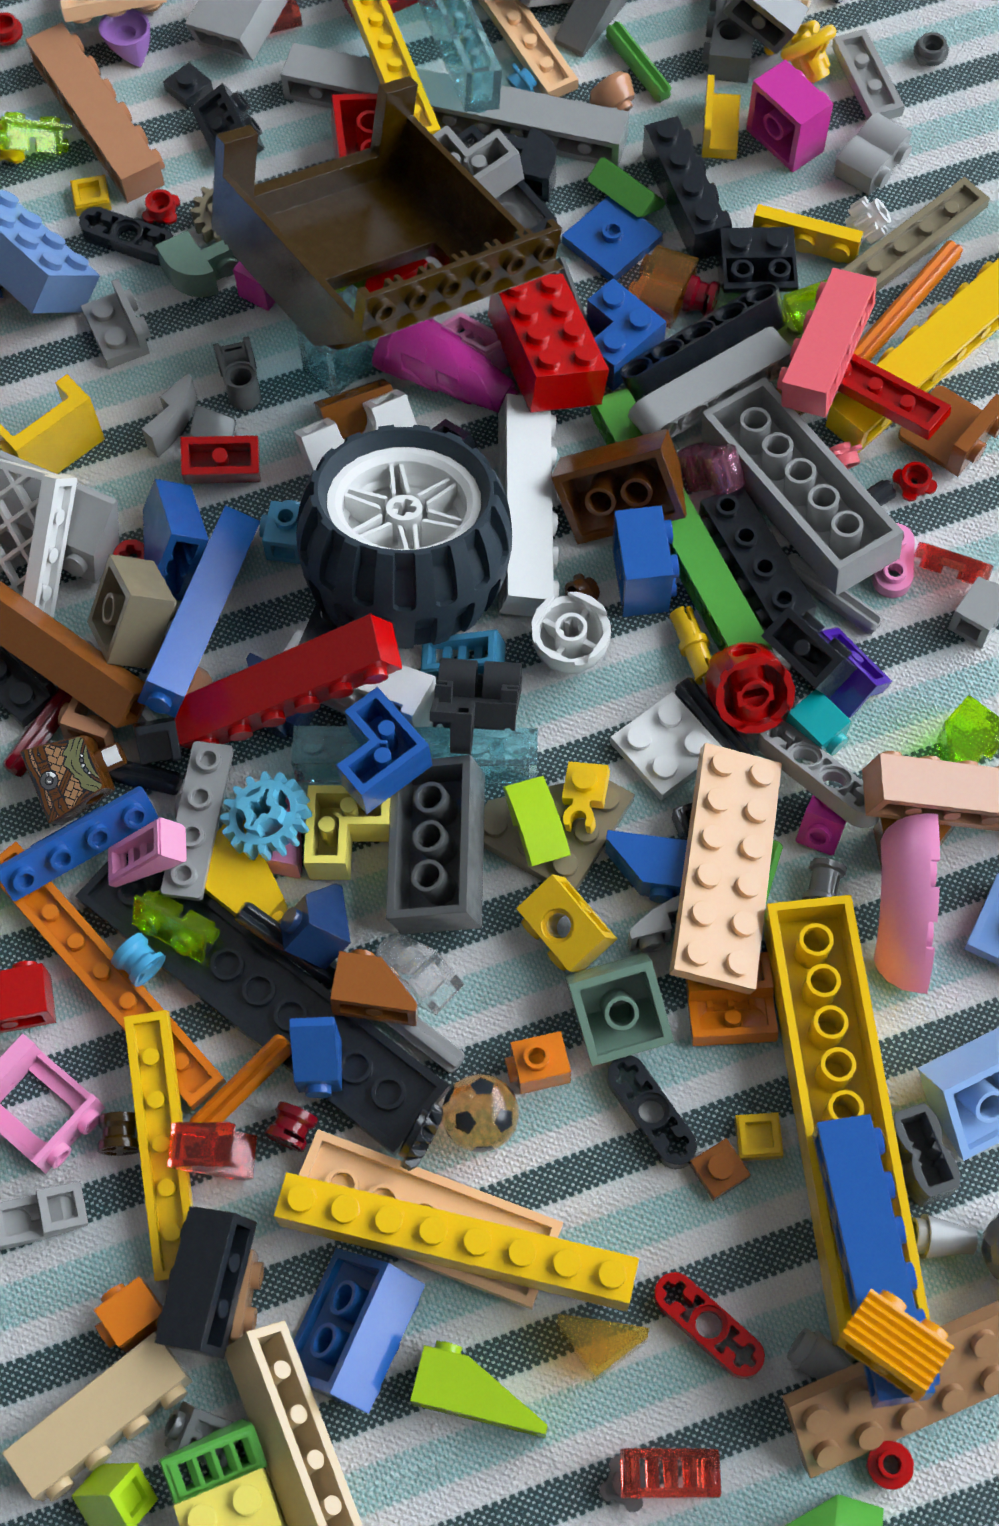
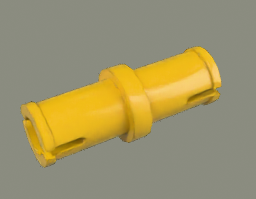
[669,606,712,685]

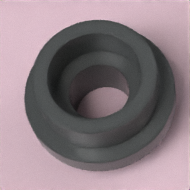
[913,32,949,66]

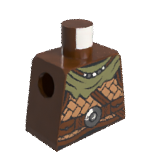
[20,735,127,825]

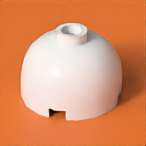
[532,592,611,673]

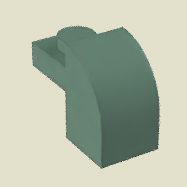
[155,230,239,297]

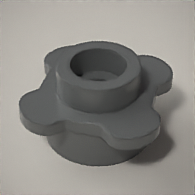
[599,1456,653,1512]

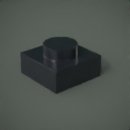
[163,62,213,110]

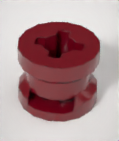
[682,275,721,317]
[264,1101,318,1152]

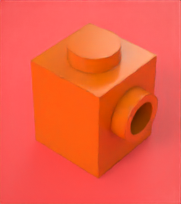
[504,1031,571,1094]
[94,1276,163,1353]

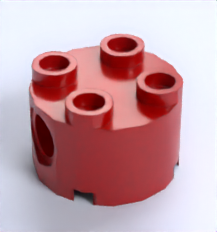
[706,642,795,734]

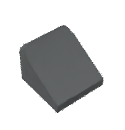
[189,406,236,437]

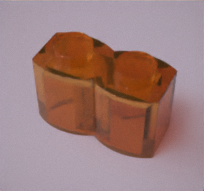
[628,245,698,329]

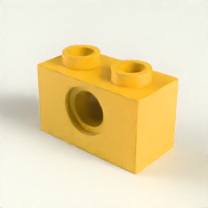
[516,874,617,972]

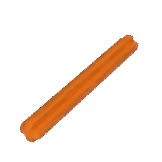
[854,240,963,362]

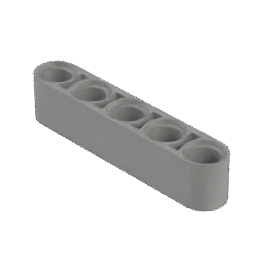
[628,327,792,438]

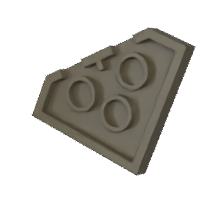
[484,780,635,891]

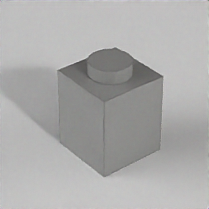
[948,576,999,648]

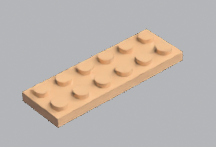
[669,743,782,995]
[299,1129,563,1310]

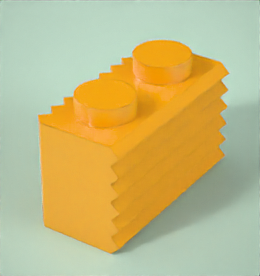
[836,1289,954,1402]

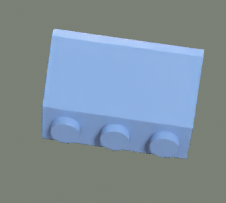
[917,1027,999,1161]

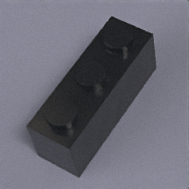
[154,1206,257,1359]

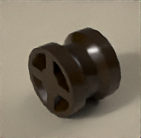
[98,1111,140,1156]

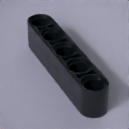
[620,283,788,402]

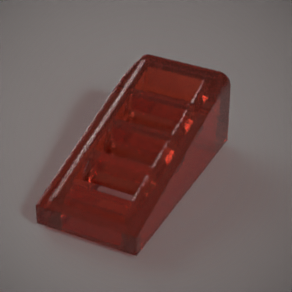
[620,1448,721,1500]

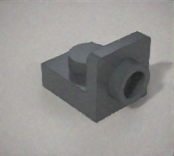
[164,1401,238,1468]

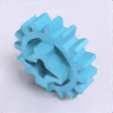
[220,771,312,861]

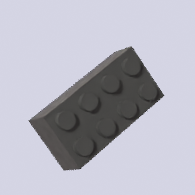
[386,755,485,935]

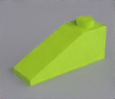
[410,1341,548,1439]

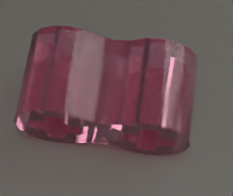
[677,442,746,494]

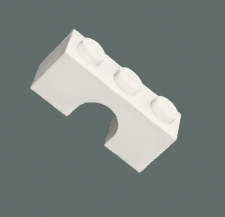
[294,389,417,474]

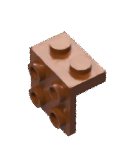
[898,385,999,477]

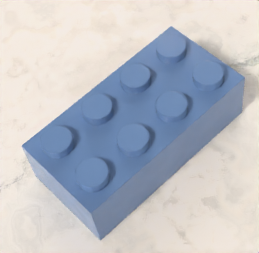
[0,190,100,313]

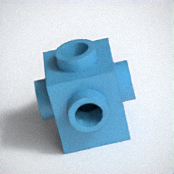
[259,500,300,564]

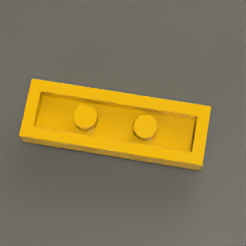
[752,204,863,264]

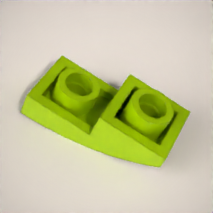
[503,776,571,866]

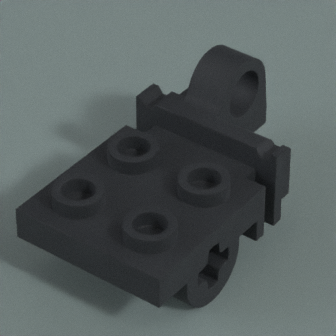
[429,658,522,755]

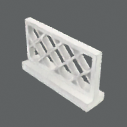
[0,458,78,618]

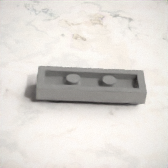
[832,29,905,120]

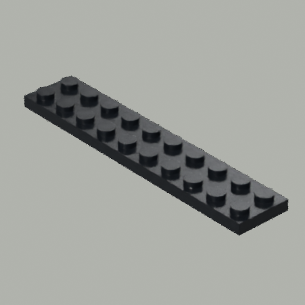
[76,854,450,1156]

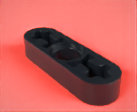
[79,207,174,266]
[607,1055,697,1169]

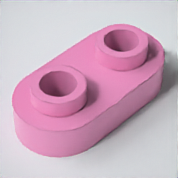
[872,523,915,598]

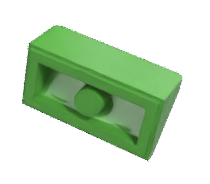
[587,158,666,218]

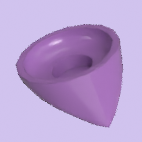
[98,9,150,68]

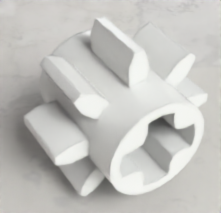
[845,196,891,245]

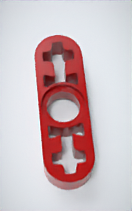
[654,1272,765,1379]

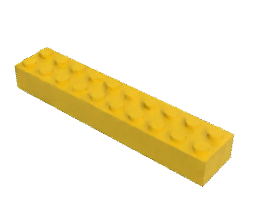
[763,895,930,1347]

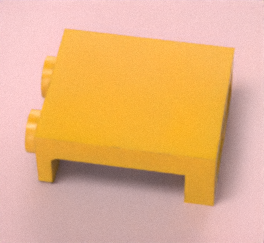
[0,374,105,474]

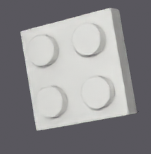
[610,692,722,801]

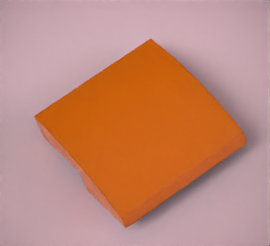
[685,952,778,1046]

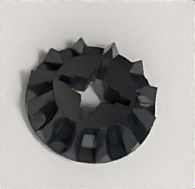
[398,1103,443,1171]

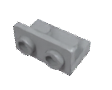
[81,278,151,369]

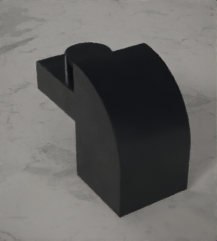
[493,128,557,203]

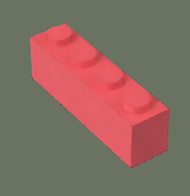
[777,268,877,418]

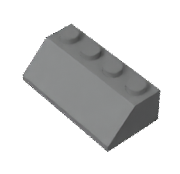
[0,450,119,583]

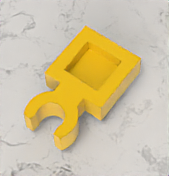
[562,761,610,834]

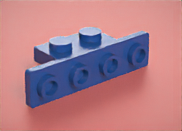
[0,786,158,901]

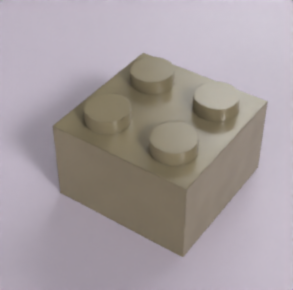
[87,554,177,669]

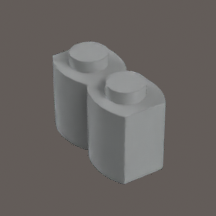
[833,112,912,195]

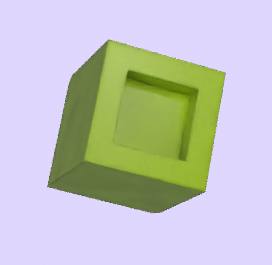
[71,1462,158,1526]

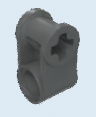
[213,336,261,410]

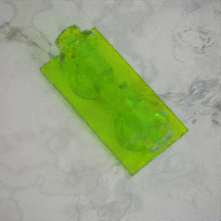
[0,112,72,155]
[132,890,220,963]

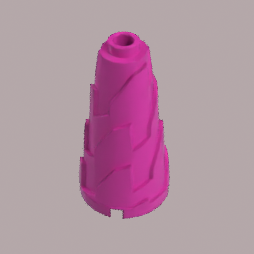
[372,317,519,413]

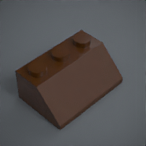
[551,429,687,545]

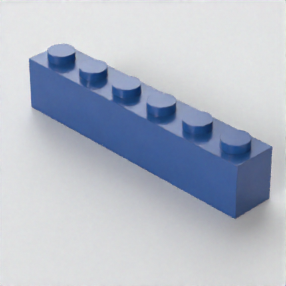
[812,1114,940,1409]

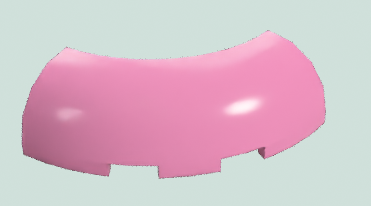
[874,814,940,994]

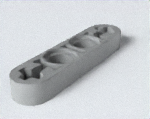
[757,721,880,828]

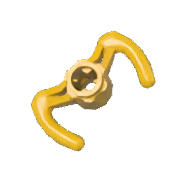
[764,20,837,83]

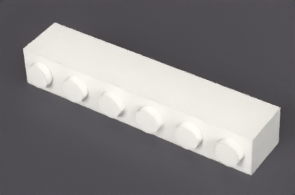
[498,394,559,617]

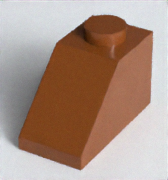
[330,949,418,1026]

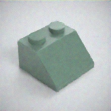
[564,952,674,1066]

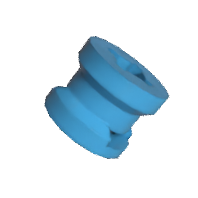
[111,933,166,987]

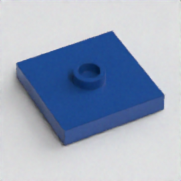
[562,196,663,281]

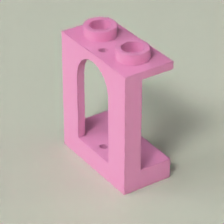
[0,1033,105,1174]

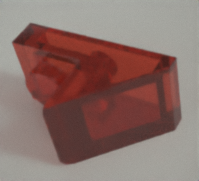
[167,1122,257,1181]

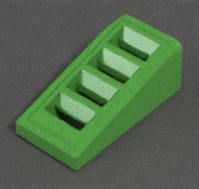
[158,1418,268,1505]

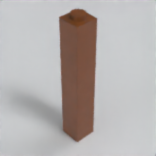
[0,581,146,728]

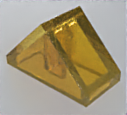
[557,1314,649,1382]

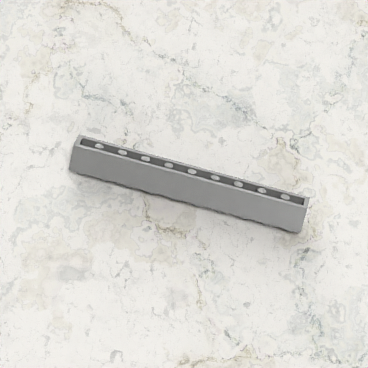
[280,43,630,166]

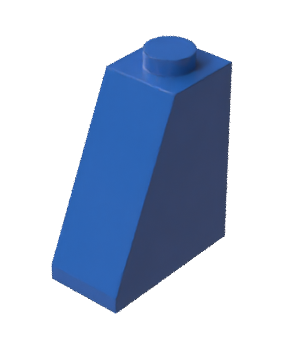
[143,478,209,601]

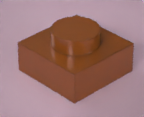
[689,1138,751,1201]

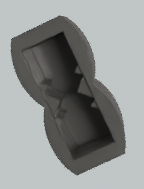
[893,1103,960,1207]

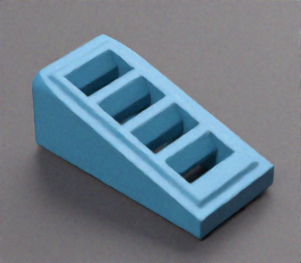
[421,629,506,677]

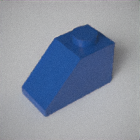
[605,830,687,904]
[289,1017,342,1098]

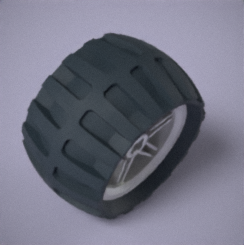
[296,425,512,649]

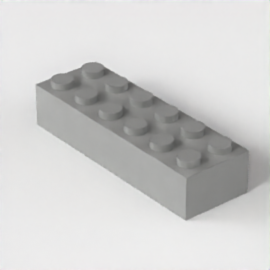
[702,377,904,596]

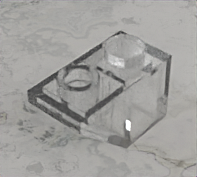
[375,932,465,1015]

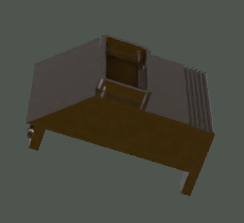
[211,76,564,350]

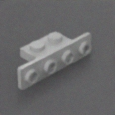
[161,741,234,901]

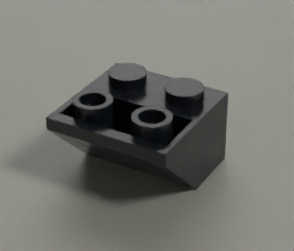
[717,227,799,293]

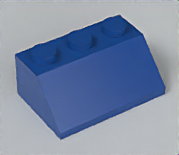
[293,1248,426,1414]

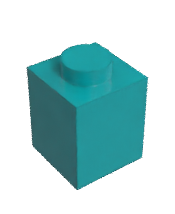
[786,689,851,756]

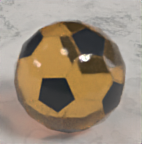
[442,1074,519,1153]

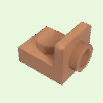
[58,697,115,749]

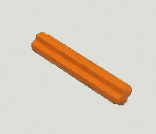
[189,1034,292,1137]

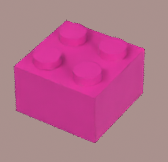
[746,59,833,173]

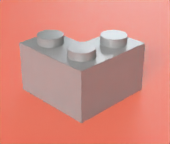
[433,125,524,198]

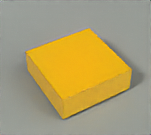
[70,174,112,216]
[734,1112,784,1161]

